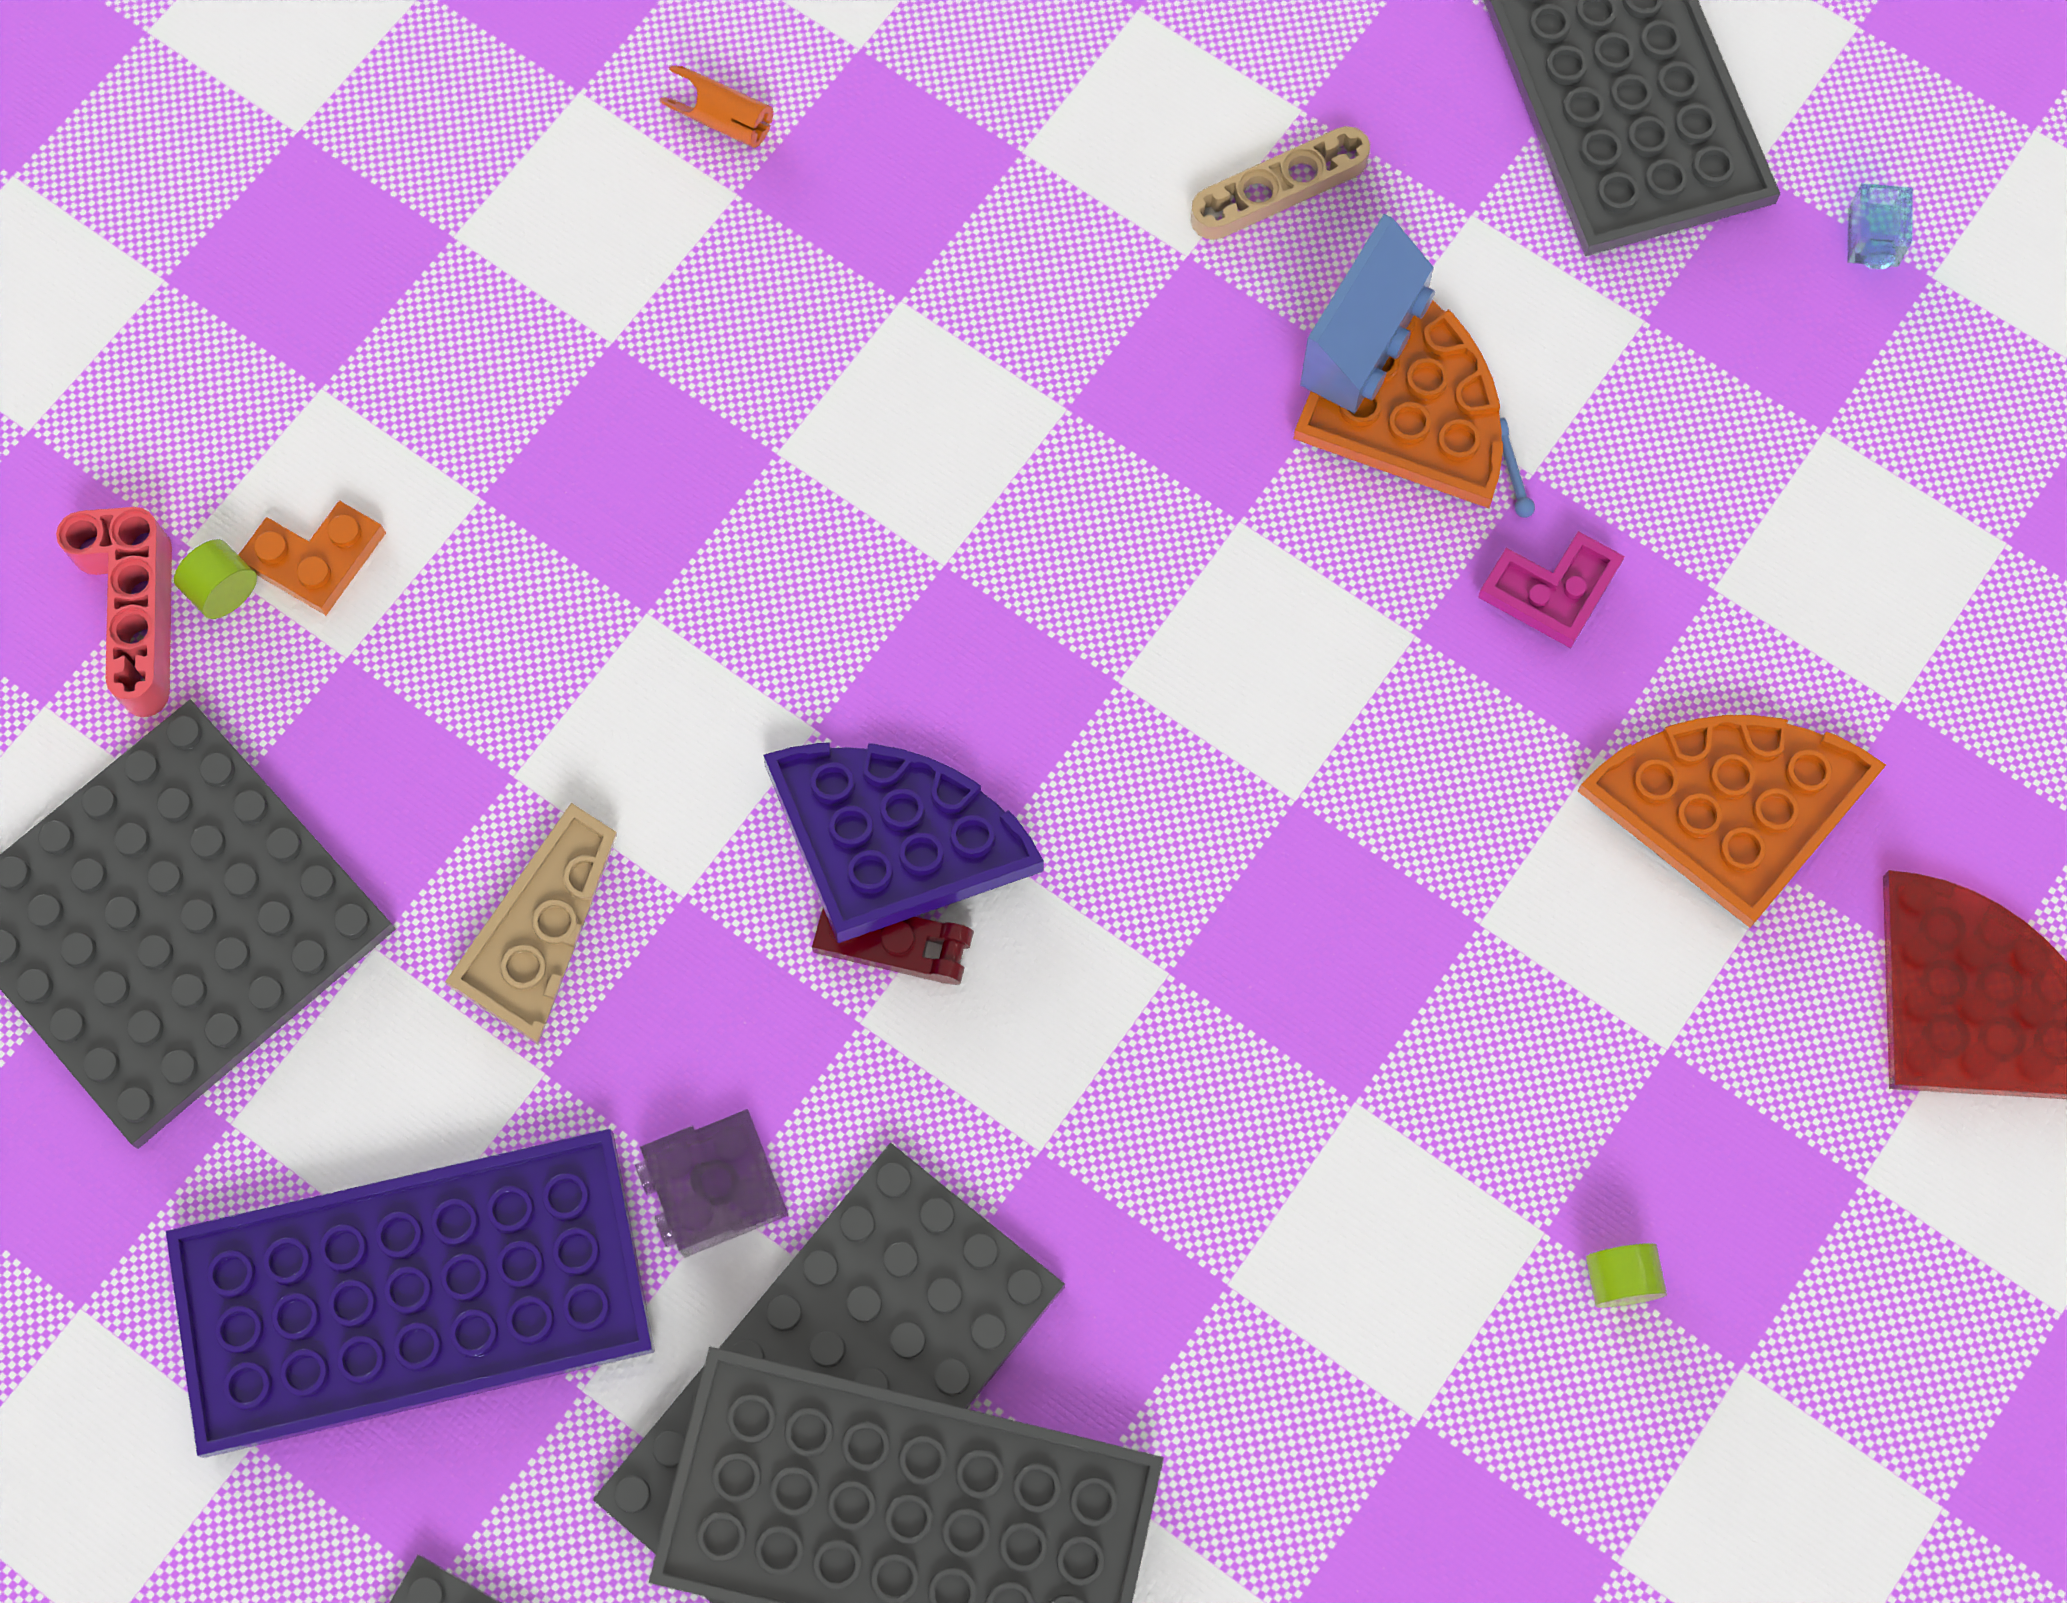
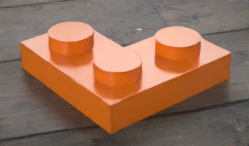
[238,500,386,616]

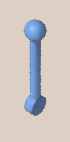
[1500,417,1535,518]

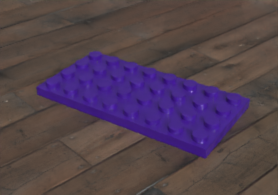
[166,1129,655,1458]

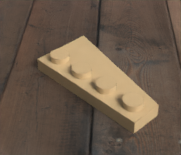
[445,803,617,1045]

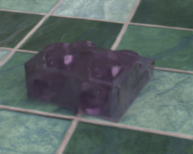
[635,1109,789,1258]

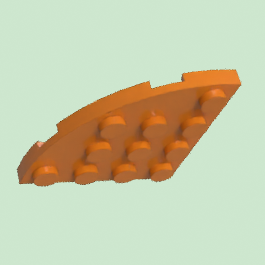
[1293,300,1503,508]
[1578,715,1886,928]

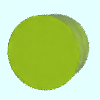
[174,539,257,619]
[1586,1243,1667,1308]

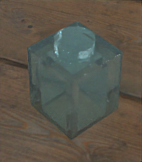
[1847,183,1913,269]

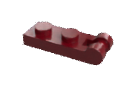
[812,908,974,985]

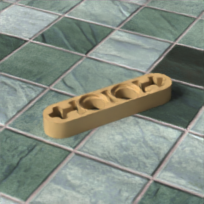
[1191,126,1370,240]

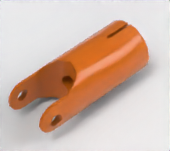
[659,65,773,148]

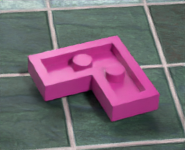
[1478,531,1625,648]

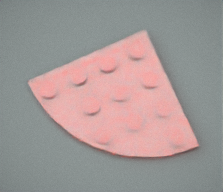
[1883,870,2067,1099]

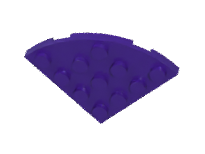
[763,743,1044,943]

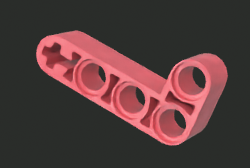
[56,507,172,717]

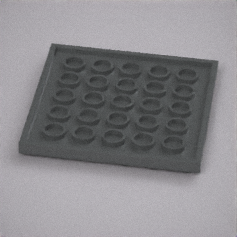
[0,699,396,1149]

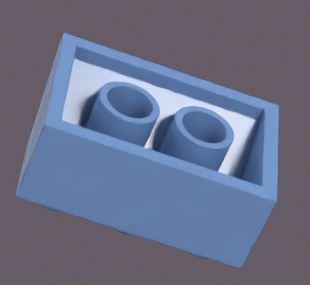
[1300,214,1435,414]

